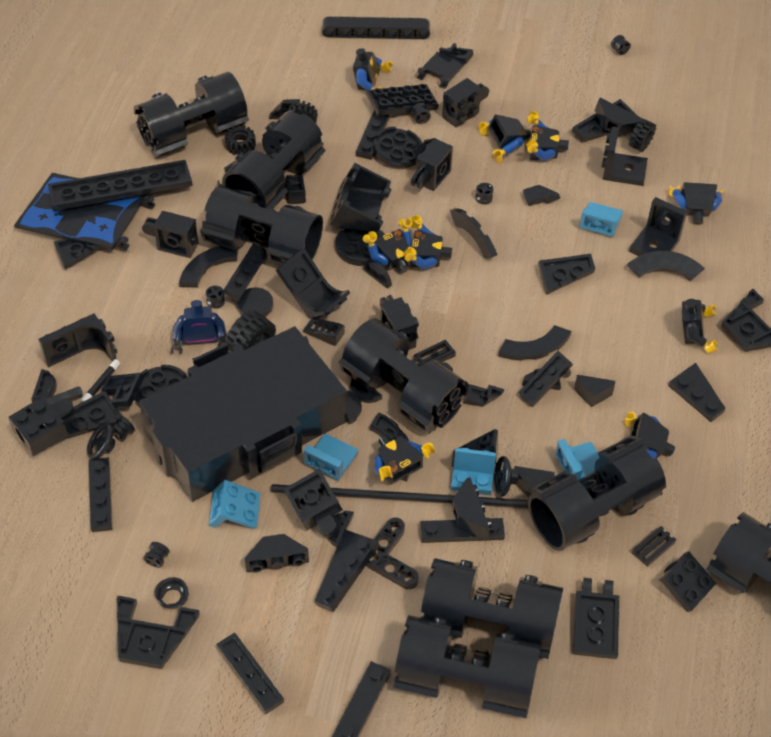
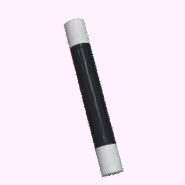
[80,359,120,403]

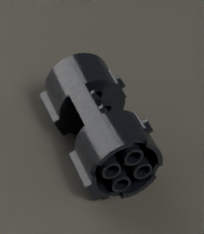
[134,72,249,158]
[222,110,326,209]
[200,185,323,265]
[338,318,469,434]
[528,435,666,551]
[706,512,771,593]
[421,558,563,659]
[393,615,541,718]

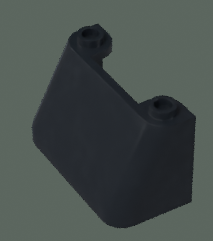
[328,162,392,232]

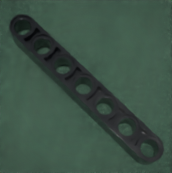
[322,16,430,39]

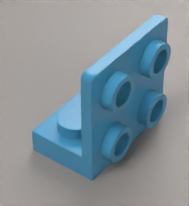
[580,202,623,237]
[304,434,358,481]
[555,439,599,480]
[451,448,496,496]
[209,480,261,529]

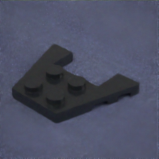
[721,289,771,351]
[117,596,200,669]

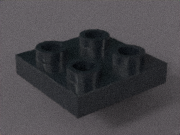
[659,551,716,612]

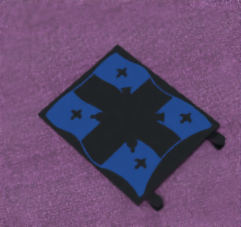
[14,173,155,250]

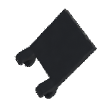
[417,52,465,88]

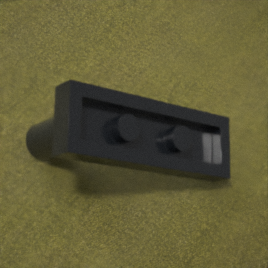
[518,351,573,407]

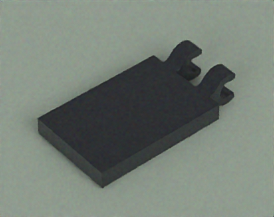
[573,578,620,659]

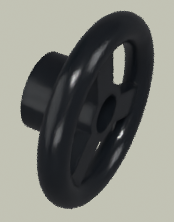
[87,422,116,459]
[494,456,518,497]

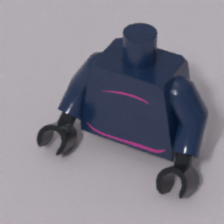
[171,300,227,354]

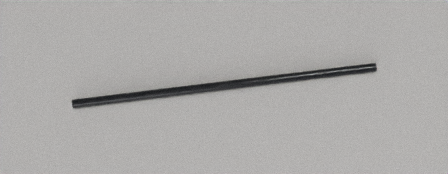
[271,484,528,508]

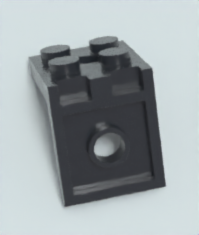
[601,127,648,186]
[629,197,688,256]

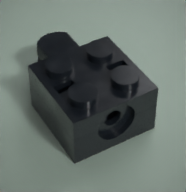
[442,78,489,128]
[411,138,453,191]
[142,211,199,259]
[380,295,419,350]
[8,397,75,457]
[284,469,343,537]

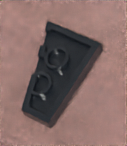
[54,238,102,270]
[538,253,596,295]
[668,363,725,422]

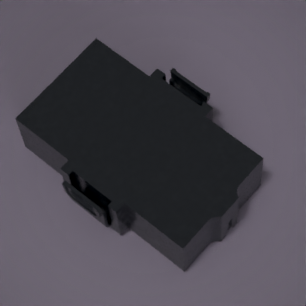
[139,326,348,502]

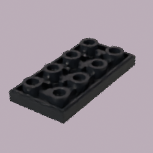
[366,84,439,116]

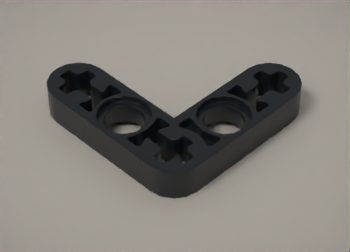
[366,517,418,589]

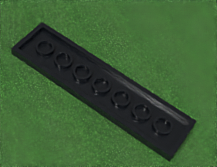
[48,159,193,211]

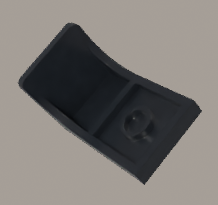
[275,248,350,318]
[38,313,117,368]

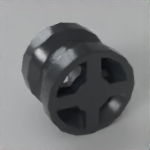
[611,35,631,55]
[411,103,431,124]
[476,183,494,205]
[206,285,225,309]
[112,417,135,442]
[143,542,170,568]

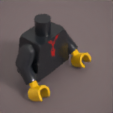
[682,299,718,353]

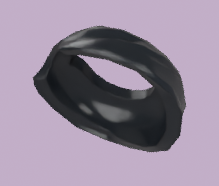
[154,577,189,609]

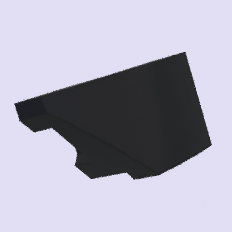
[439,43,474,64]
[269,99,300,120]
[411,138,435,156]
[523,185,560,206]
[464,384,504,407]

